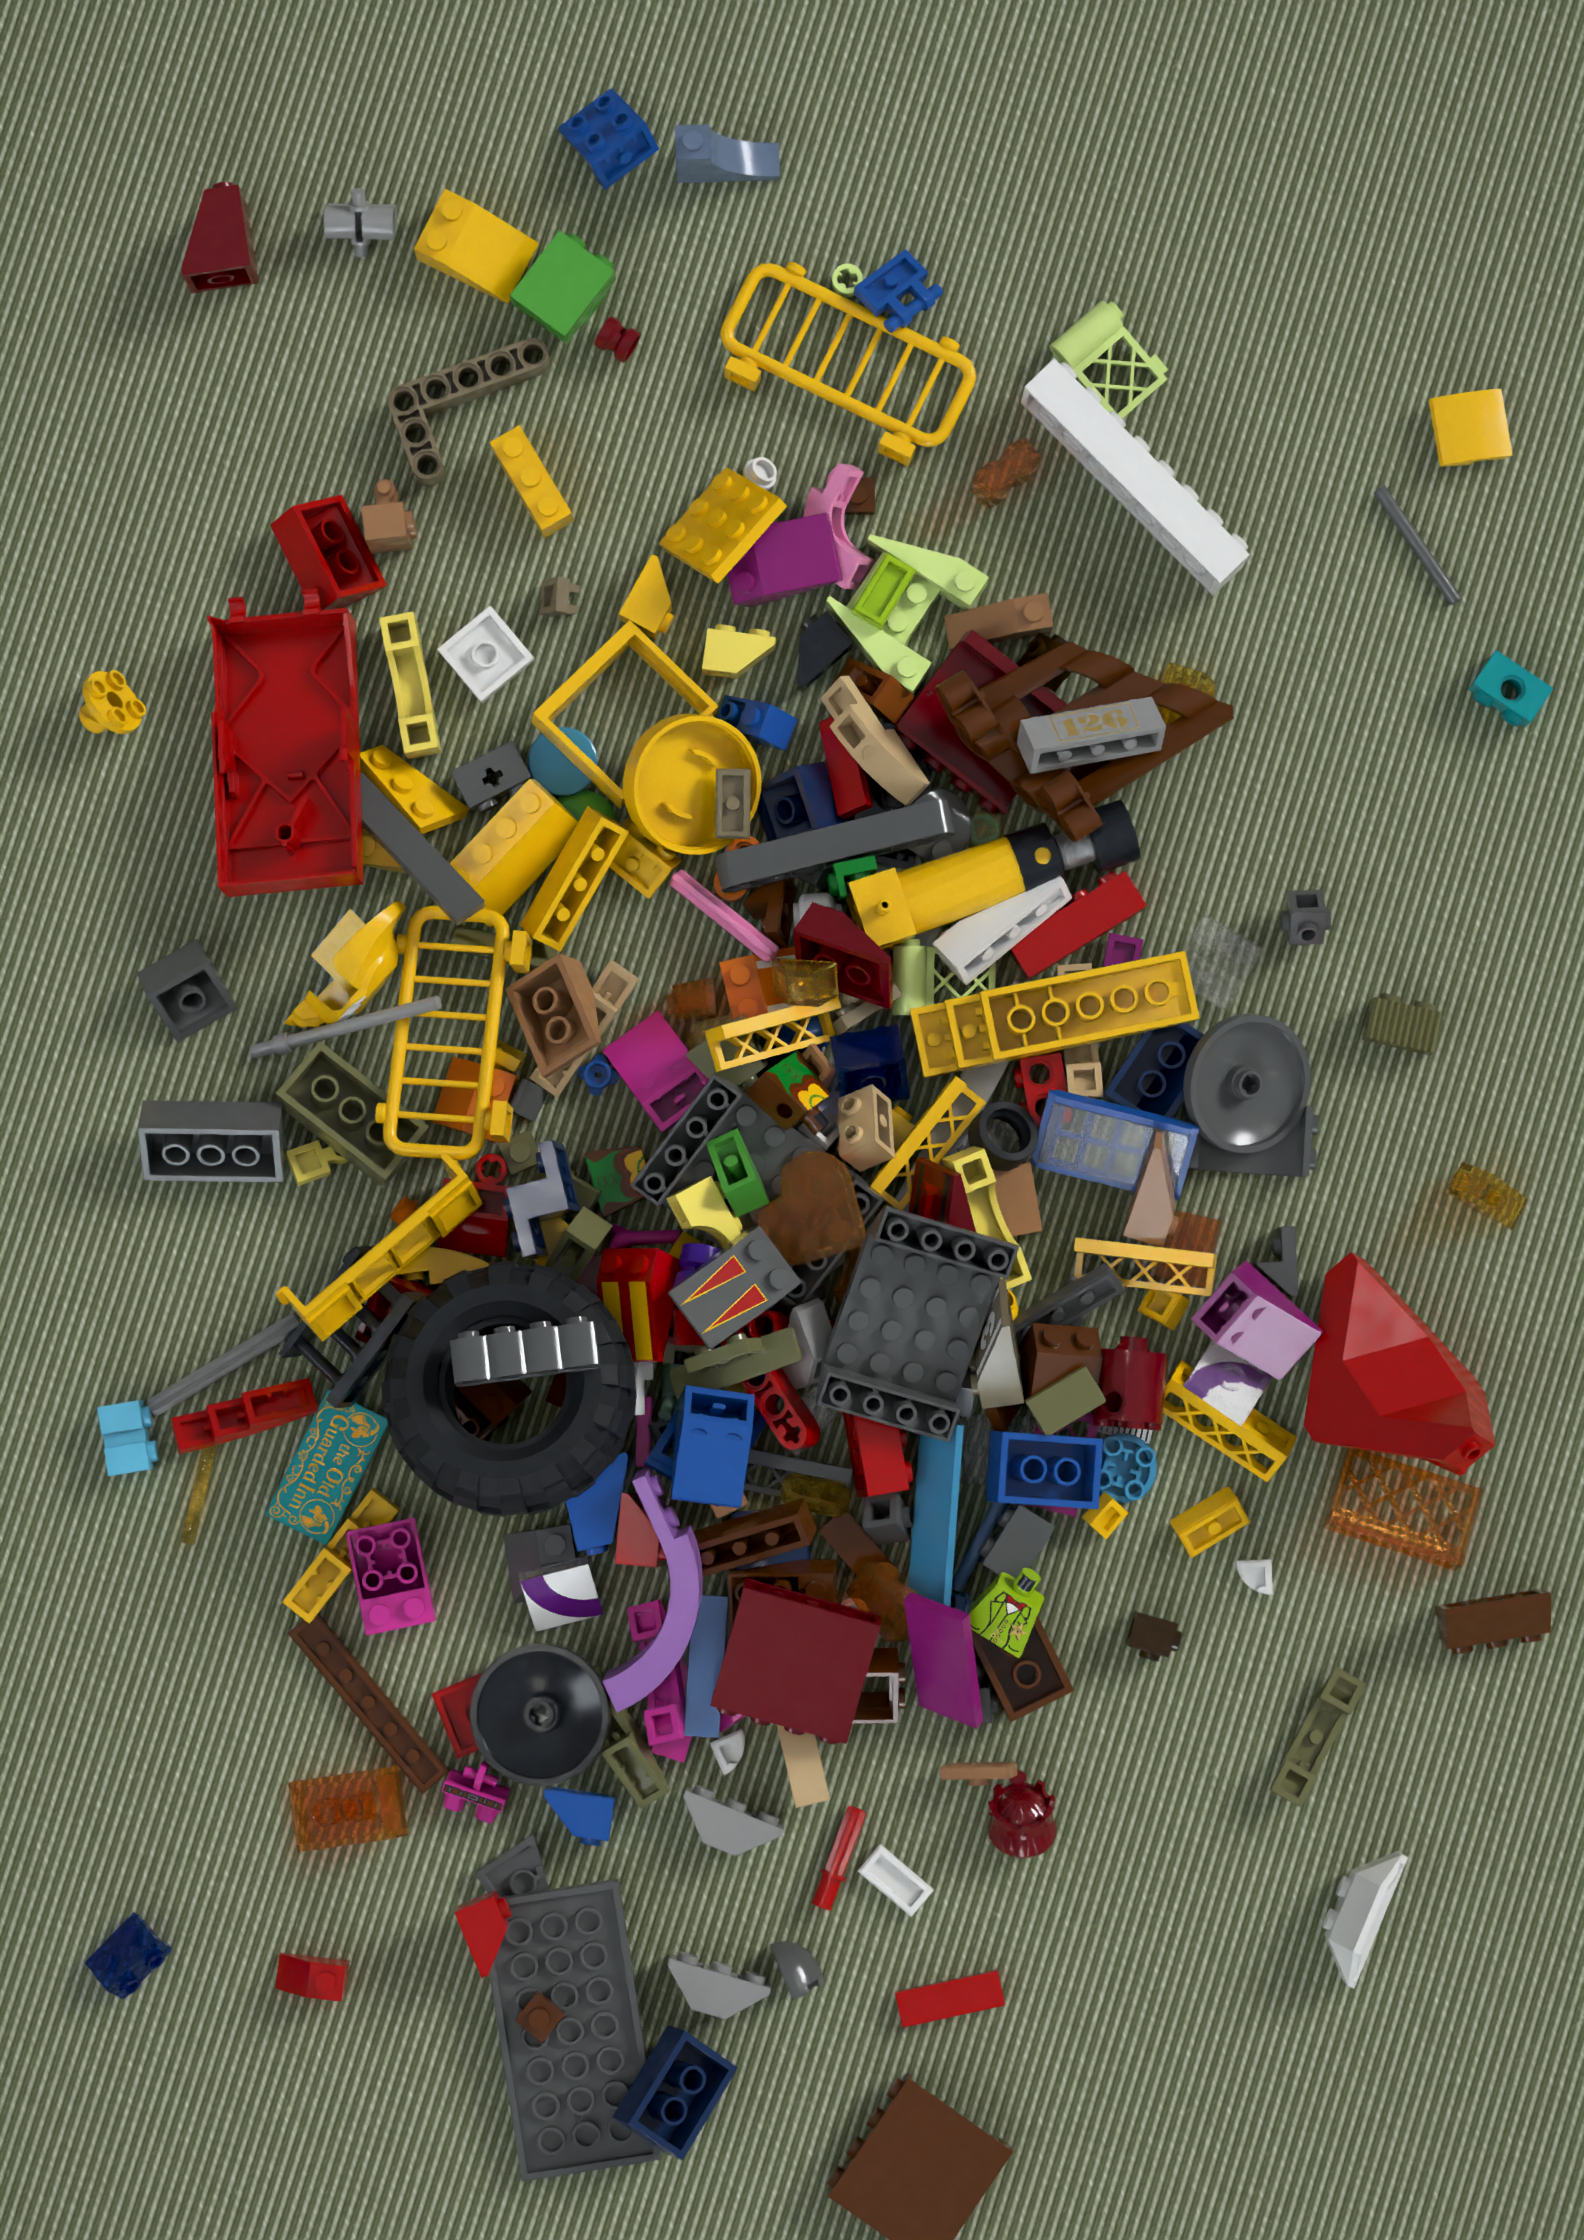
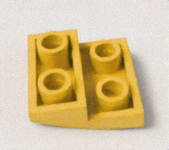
[1429,389,1513,467]

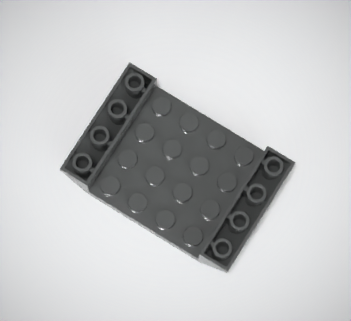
[630,1073,884,1307]
[816,1205,1019,1442]

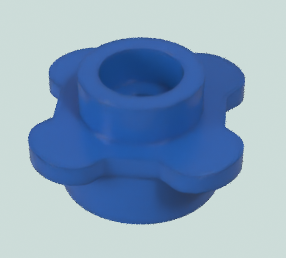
[577,1054,619,1096]

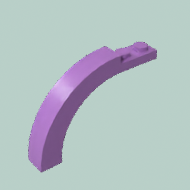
[602,1467,703,1712]

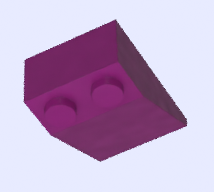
[727,513,843,607]

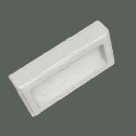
[858,1844,934,1917]

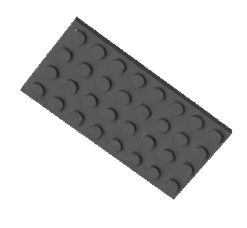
[489,1878,662,2182]

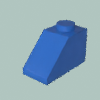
[544,1786,616,1846]

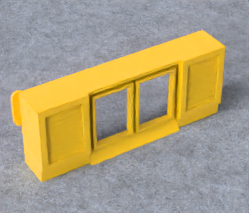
[275,1152,483,1342]

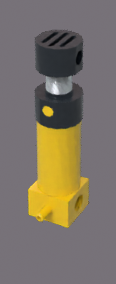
[846,799,1141,950]

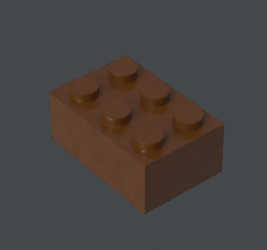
[972,1616,1074,1722]

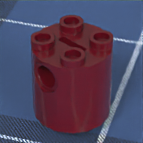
[1093,1336,1168,1431]

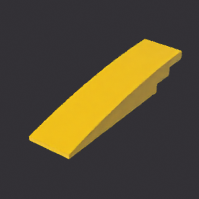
[909,951,1200,1079]

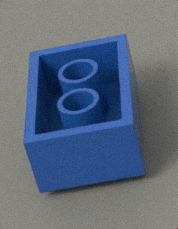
[985,1430,1103,1509]

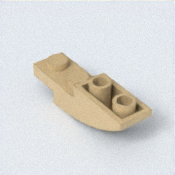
[820,676,930,806]

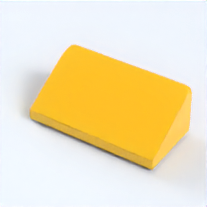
[1170,1486,1250,1558]

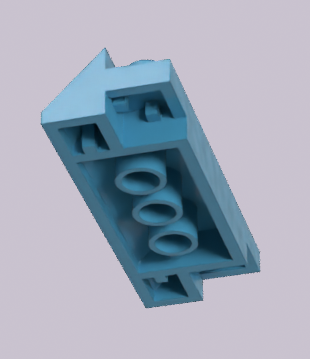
[905,1425,964,1633]

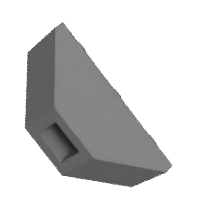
[782,1298,832,1389]
[683,1785,784,1856]
[667,1951,771,2019]

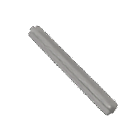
[147,1314,300,1416]

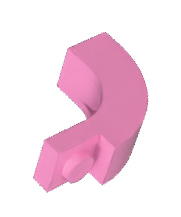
[803,463,875,590]

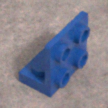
[558,89,659,190]

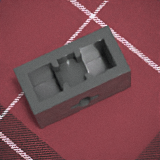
[451,740,532,814]

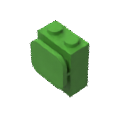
[510,230,616,345]

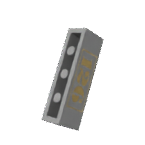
[1017,697,1166,774]

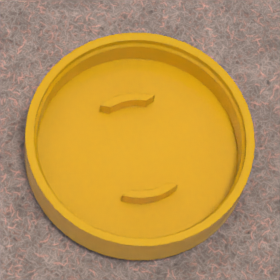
[623,714,762,855]

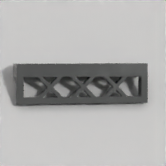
[744,1448,853,1510]

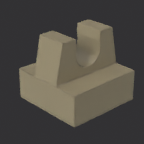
[539,577,580,617]

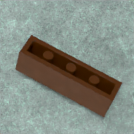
[693,1497,817,1577]

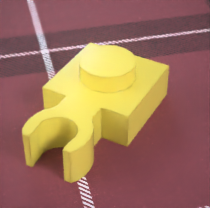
[286,1140,348,1186]

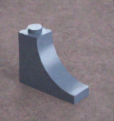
[675,124,780,183]

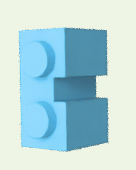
[97,1400,159,1476]

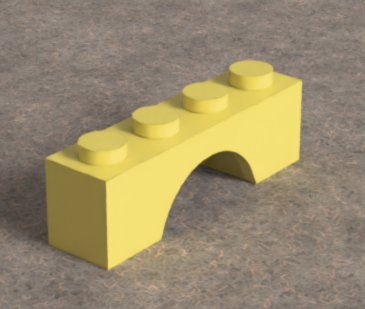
[379,612,442,759]
[942,1146,1032,1290]
[666,1176,742,1248]

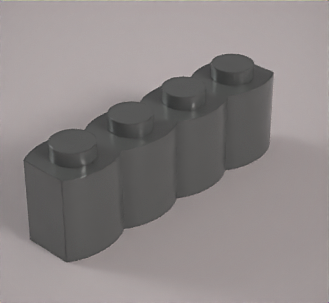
[450,1316,601,1387]

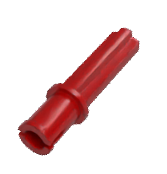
[811,1806,866,1911]

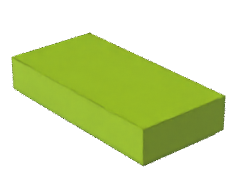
[851,553,917,630]

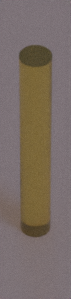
[181,1445,217,1545]

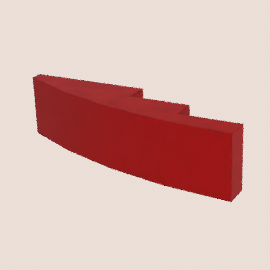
[170,1378,318,1455]

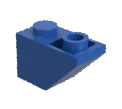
[716,695,798,751]

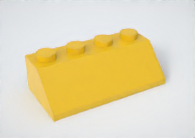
[450,779,579,928]

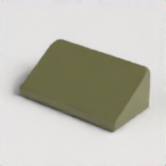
[1024,1365,1106,1436]

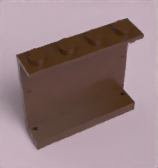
[826,2073,1013,2240]

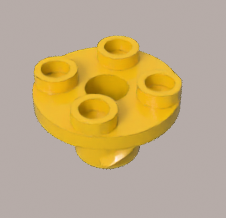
[79,670,146,734]

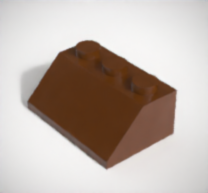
[1435,1589,1551,1654]

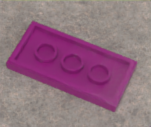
[904,1592,983,1729]

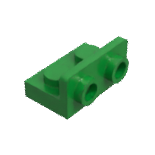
[827,855,877,903]

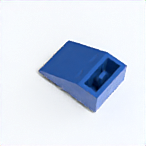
[670,1385,755,1508]

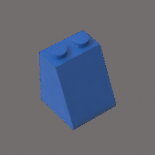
[566,1451,631,1556]

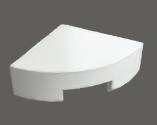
[1235,1559,1273,1595]
[710,1728,745,1775]

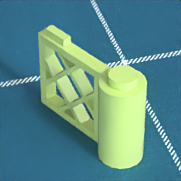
[1049,301,1168,418]
[892,939,996,1016]

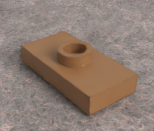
[940,1761,1017,1786]

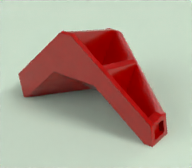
[1303,1252,1496,1476]

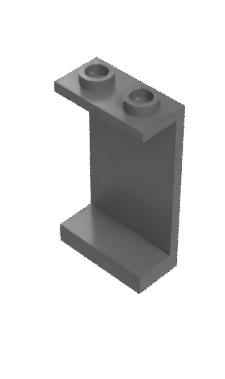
[1184,1106,1319,1177]

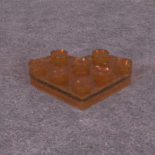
[758,1151,866,1265]

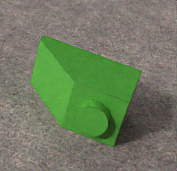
[706,1128,769,1217]

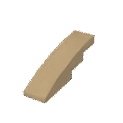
[529,960,640,1098]
[777,1725,830,1808]

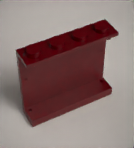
[893,630,1067,815]
[710,1578,882,1745]

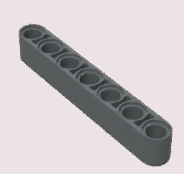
[715,799,955,893]

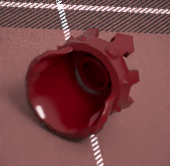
[988,1768,1057,1858]

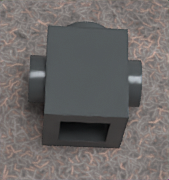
[862,1492,914,1545]

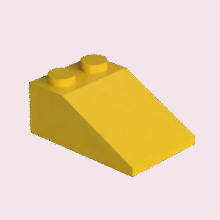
[414,189,539,305]

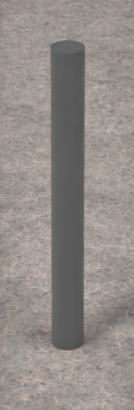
[1374,485,1462,606]

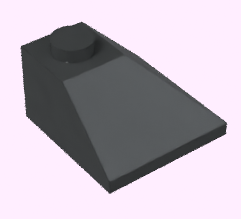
[503,1524,579,1604]

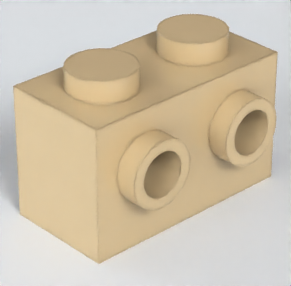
[836,1084,895,1172]

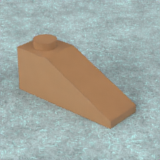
[944,593,1053,651]
[1123,1132,1179,1247]

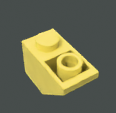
[702,624,776,679]

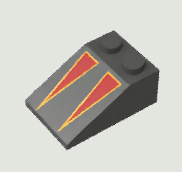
[667,1225,802,1349]

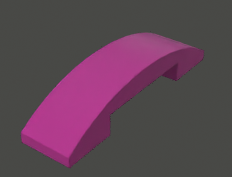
[627,1600,685,1746]

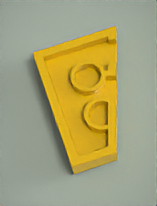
[360,745,470,834]

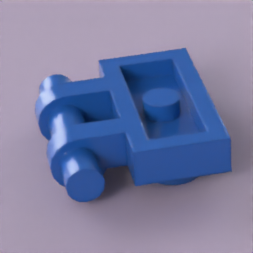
[853,249,943,333]

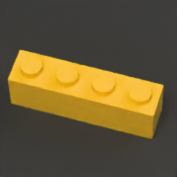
[520,806,629,952]

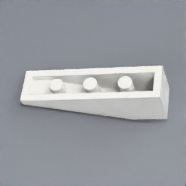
[932,876,1072,985]

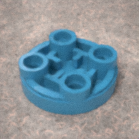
[528,727,598,797]
[1099,1433,1157,1503]

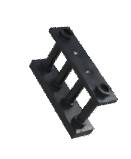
[278,1246,426,1409]

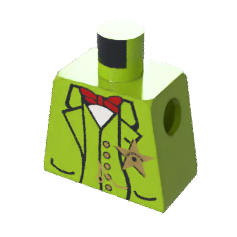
[966,1568,1044,1658]

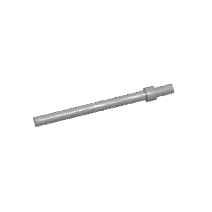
[250,995,442,1058]

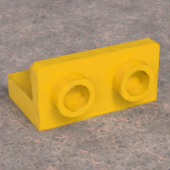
[609,818,681,899]

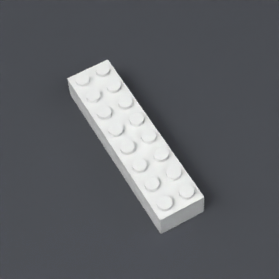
[1021,358,1250,596]

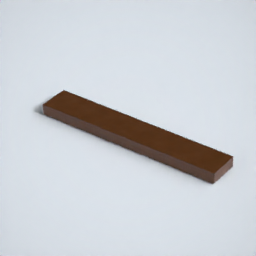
[288,1613,450,1794]

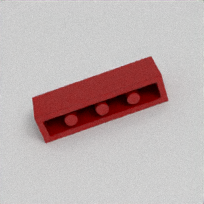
[1009,870,1147,981]

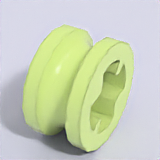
[832,263,863,298]

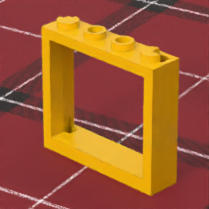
[531,620,719,809]

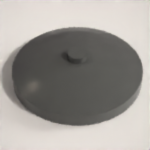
[1183,1013,1311,1153]

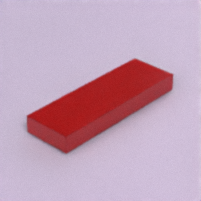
[818,716,873,819]
[895,1969,1005,2028]

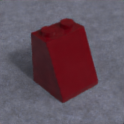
[181,182,259,293]

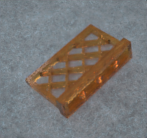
[1323,1448,1483,1571]

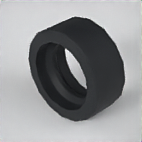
[968,1101,1038,1171]

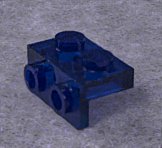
[85,1912,172,1999]

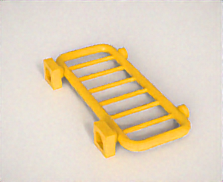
[720,262,977,467]
[375,906,533,1160]

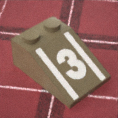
[970,1279,1024,1409]

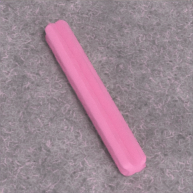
[670,870,779,963]

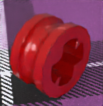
[476,1154,508,1185]

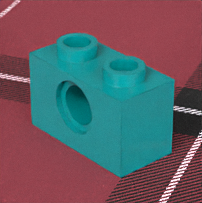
[1468,650,1554,728]

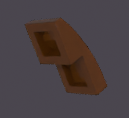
[819,1508,892,1586]

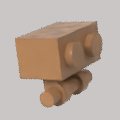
[361,479,417,554]

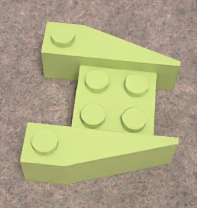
[826,534,989,695]

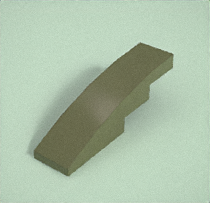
[593,1664,670,1809]

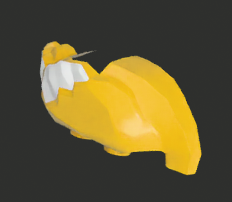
[284,901,406,1028]

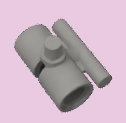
[324,188,397,257]

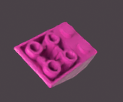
[602,1010,709,1135]
[345,1517,437,1636]

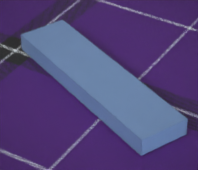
[684,1595,728,1738]

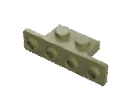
[669,1327,803,1401]

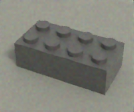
[138,1100,287,1182]

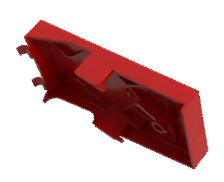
[207,589,364,897]

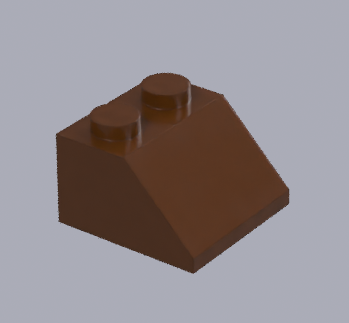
[1019,1323,1103,1399]

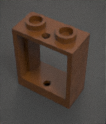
[852,1648,905,1724]

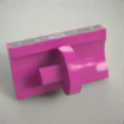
[441,1761,510,1824]

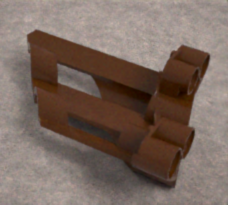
[935,642,1234,843]

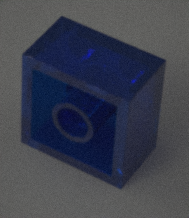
[829,1025,910,1102]

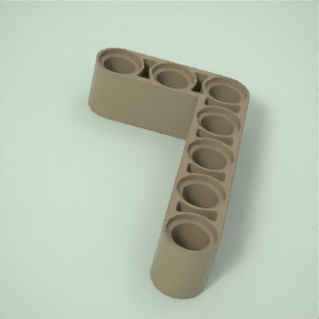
[388,338,550,487]

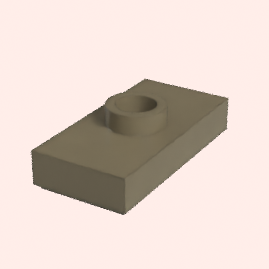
[715,769,751,839]

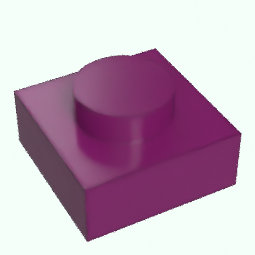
[1102,933,1144,967]

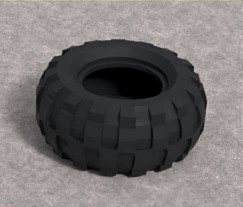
[381,1261,637,1517]

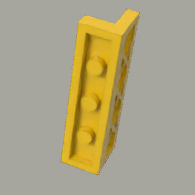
[704,994,841,1072]
[869,1076,986,1210]
[1074,1237,1217,1297]
[1163,1360,1297,1483]

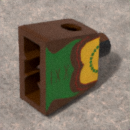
[745,1050,830,1136]
[584,1146,650,1218]

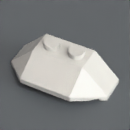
[1323,1851,1408,1989]

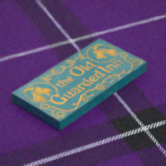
[265,1389,388,1545]

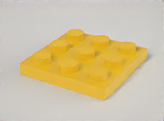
[658,467,787,584]

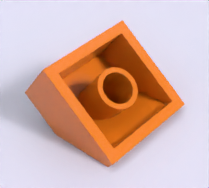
[431,1057,519,1144]

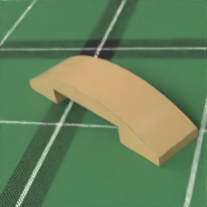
[1057,963,1104,1098]

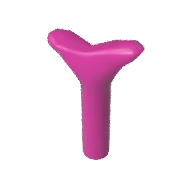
[609,1223,680,1249]

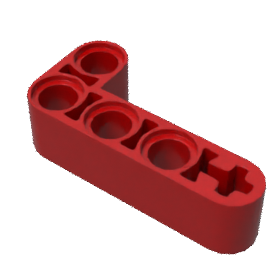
[721,1311,820,1449]

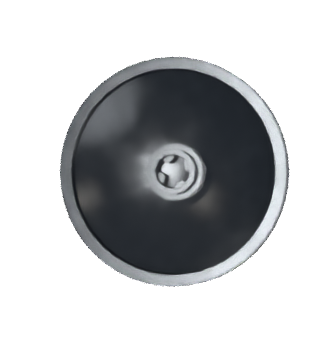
[470,1643,611,1786]

